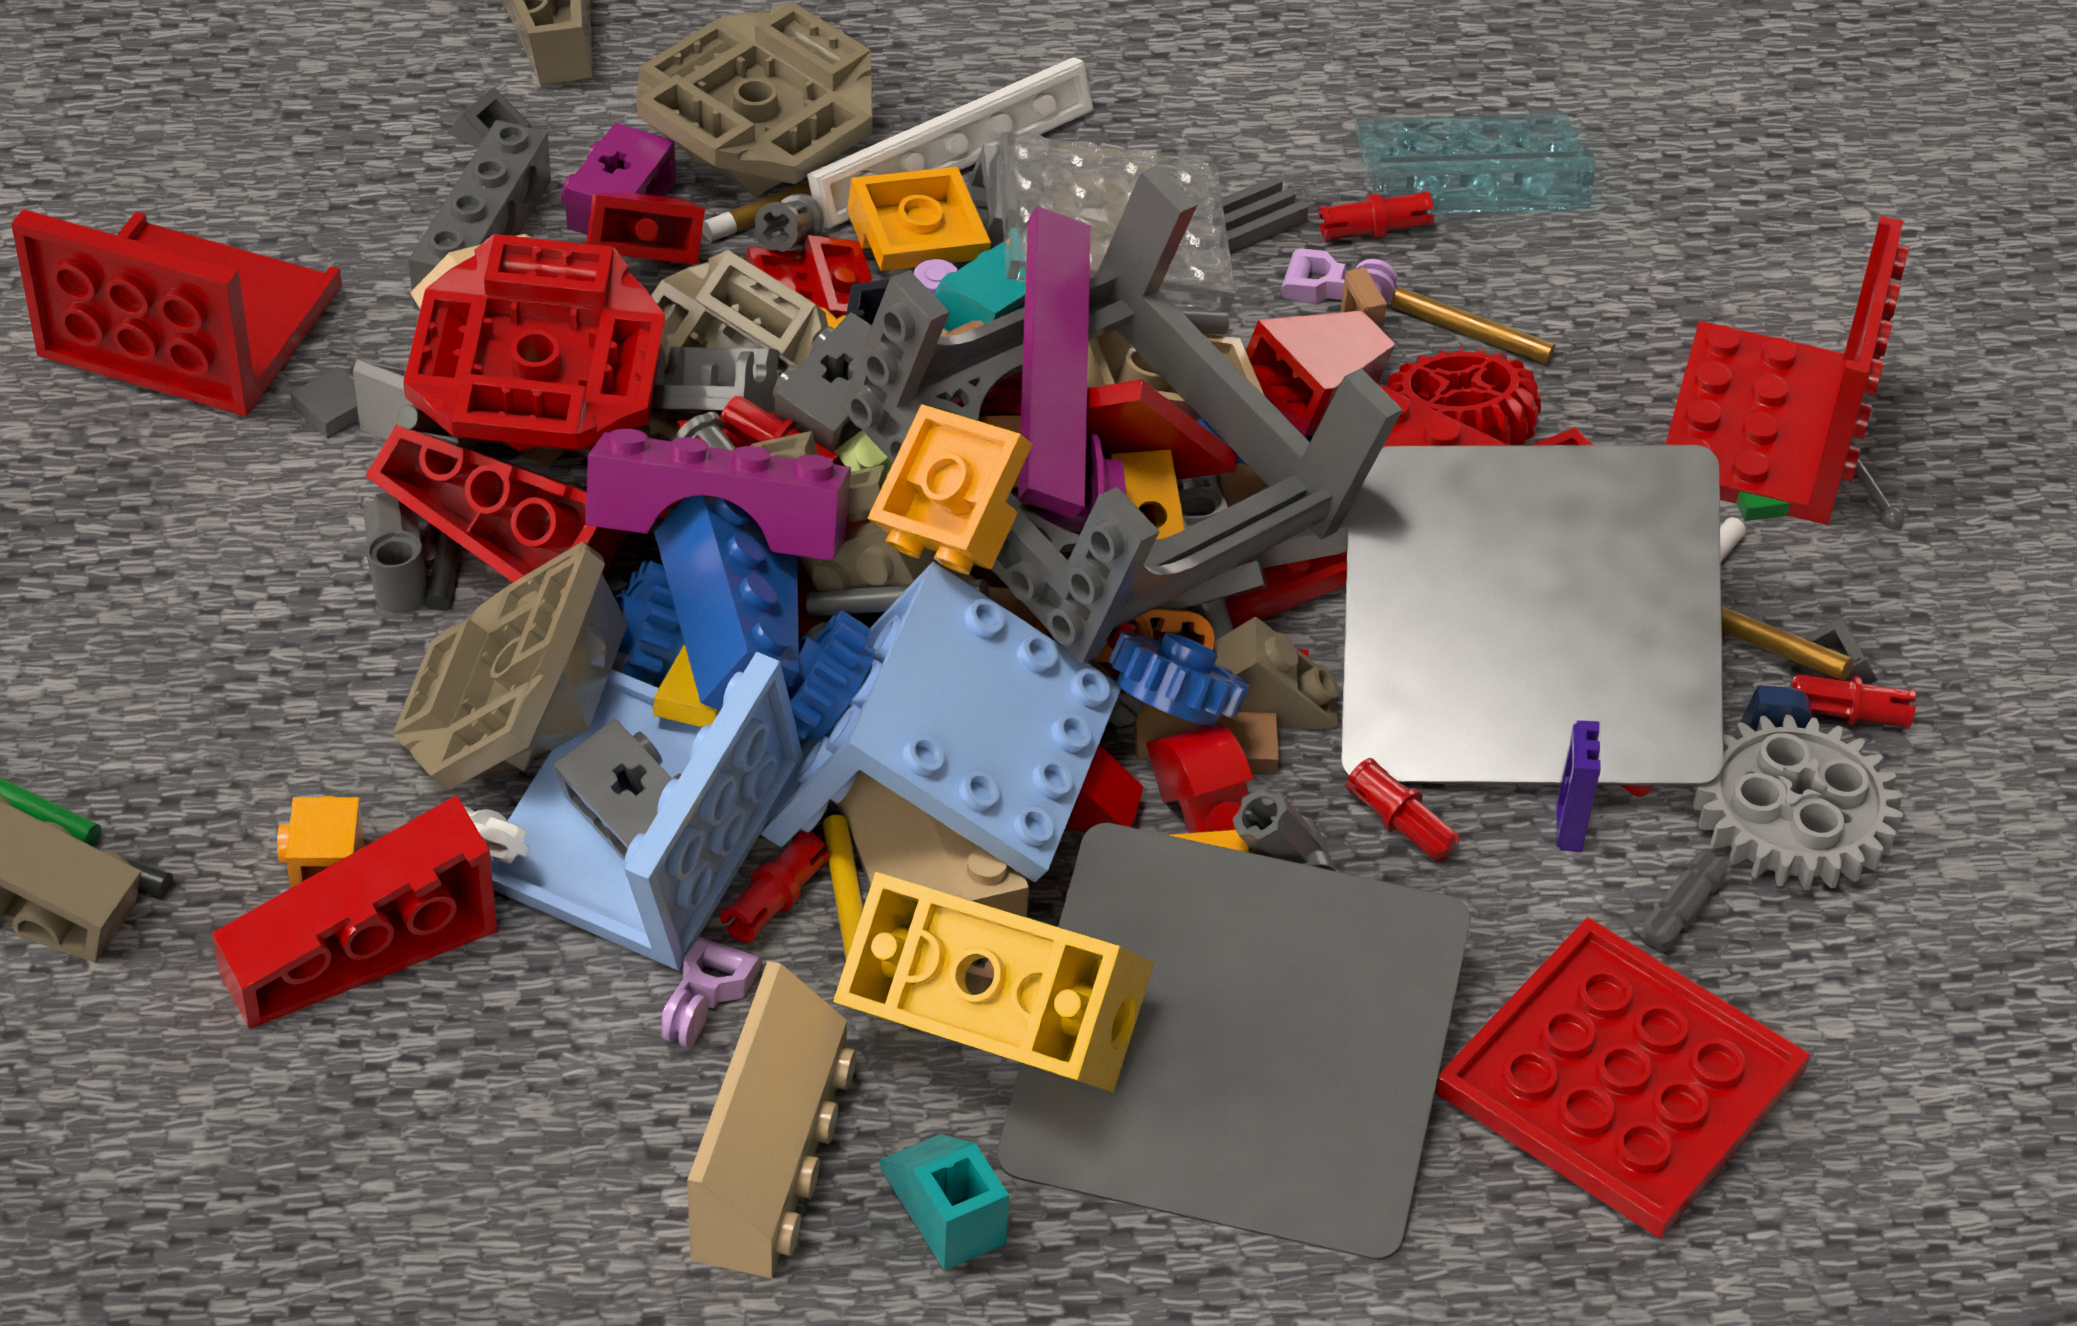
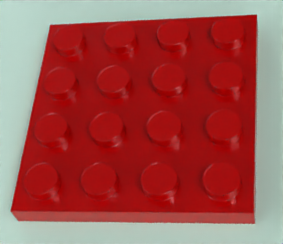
[1434,916,1811,1239]

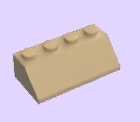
[837,770,1029,918]
[687,961,856,1279]

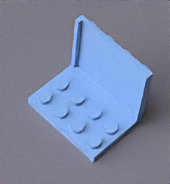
[760,561,1121,882]
[491,652,804,971]

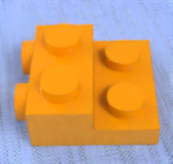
[846,166,991,271]
[868,404,1033,575]

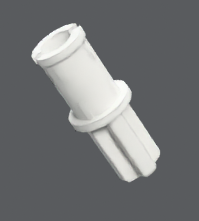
[464,806,530,864]

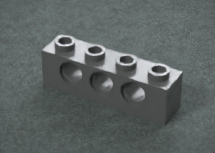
[409,120,551,310]

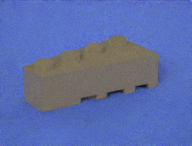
[502,0,593,85]
[0,796,141,963]

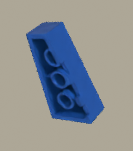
[654,495,799,711]

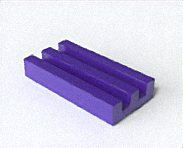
[1556,720,1601,852]

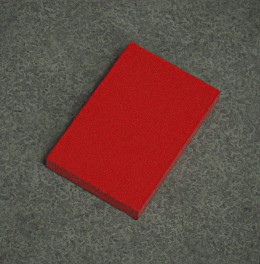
[1086,379,1237,480]

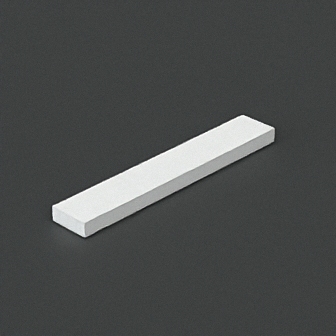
[807,57,1094,229]

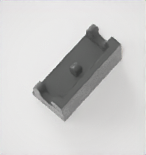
[651,346,779,415]

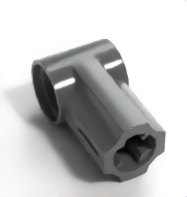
[363,492,429,613]
[1233,788,1336,871]

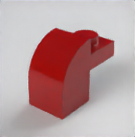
[1145,722,1254,833]

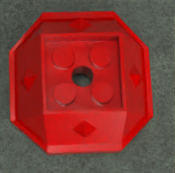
[403,234,666,452]

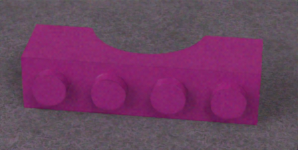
[585,429,851,561]

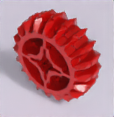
[1387,347,1541,446]

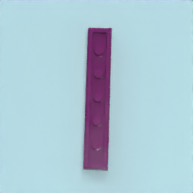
[1018,206,1091,519]

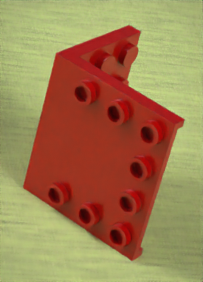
[11,209,342,417]
[1665,215,1910,525]

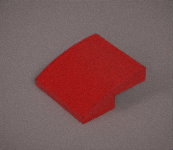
[744,235,873,319]

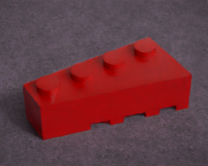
[365,424,630,582]
[212,795,497,1029]

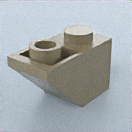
[1212,617,1338,729]

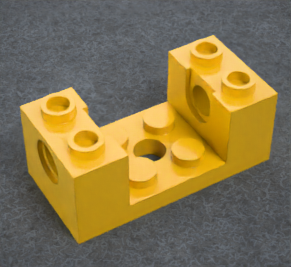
[833,872,1155,1093]

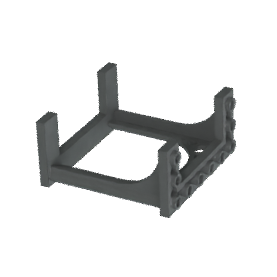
[841,165,1403,665]

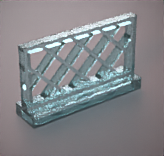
[1355,113,1596,214]

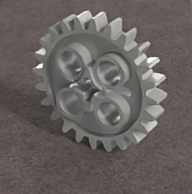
[1693,714,1903,890]

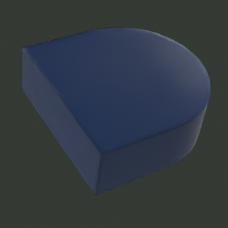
[1740,685,1813,732]

